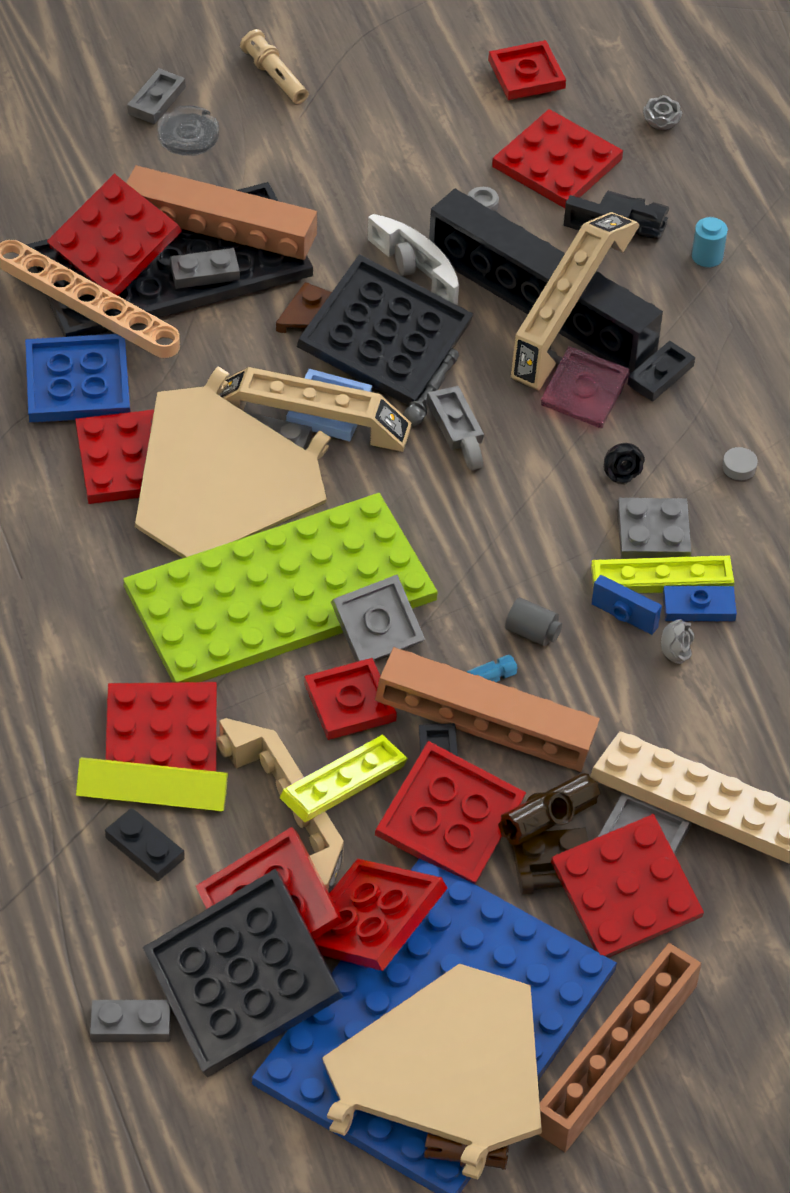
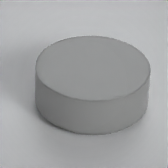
[468,187,499,211]
[395,242,416,276]
[461,435,483,471]
[722,447,758,481]

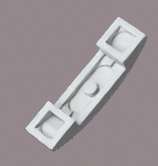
[368,214,459,305]

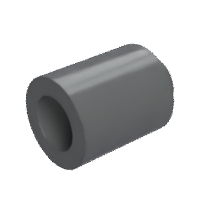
[505,597,562,646]

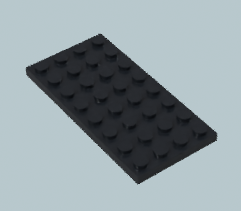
[26,182,313,337]

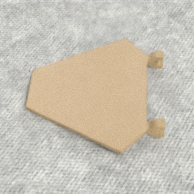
[135,367,331,558]
[322,964,542,1180]

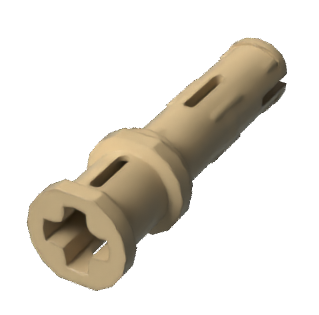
[240,29,309,104]

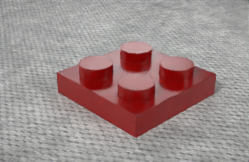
[488,40,566,100]
[304,658,397,740]

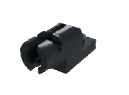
[563,190,669,238]

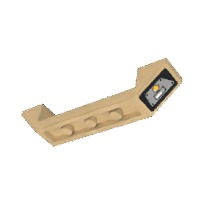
[511,212,640,391]
[219,367,412,452]
[216,718,344,893]

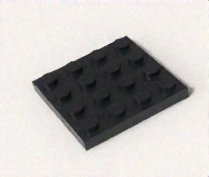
[297,254,473,405]
[143,869,343,1077]

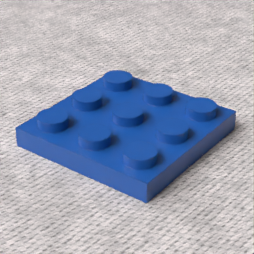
[25,334,130,423]

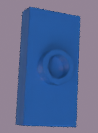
[592,575,662,635]
[663,586,737,621]

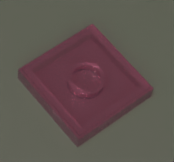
[541,346,629,429]

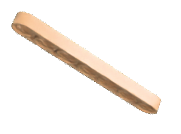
[0,240,180,358]

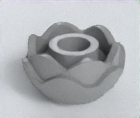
[643,95,682,130]
[661,619,694,664]

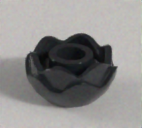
[603,443,645,483]

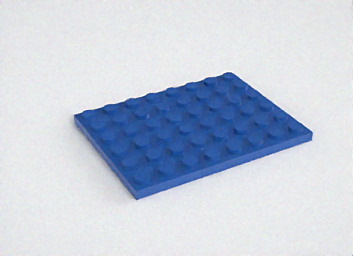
[252,858,617,1193]

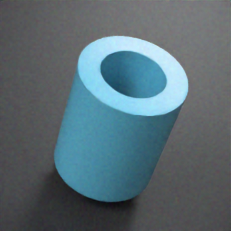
[692,217,728,267]

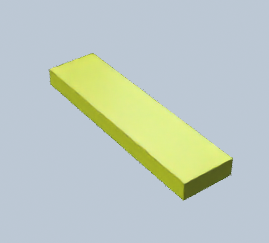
[591,555,734,593]
[280,734,408,823]
[76,757,228,811]

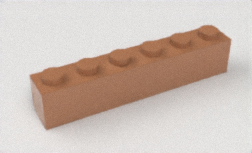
[126,165,317,260]
[375,647,600,772]
[538,943,701,1153]

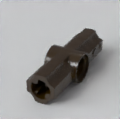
[498,773,601,845]

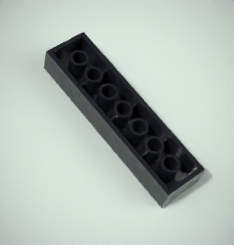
[429,188,663,375]

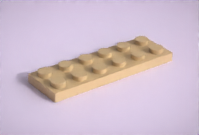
[591,731,790,864]

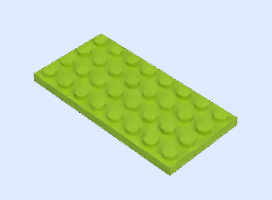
[123,493,438,682]

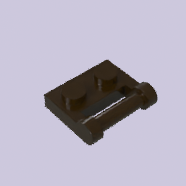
[512,827,588,895]

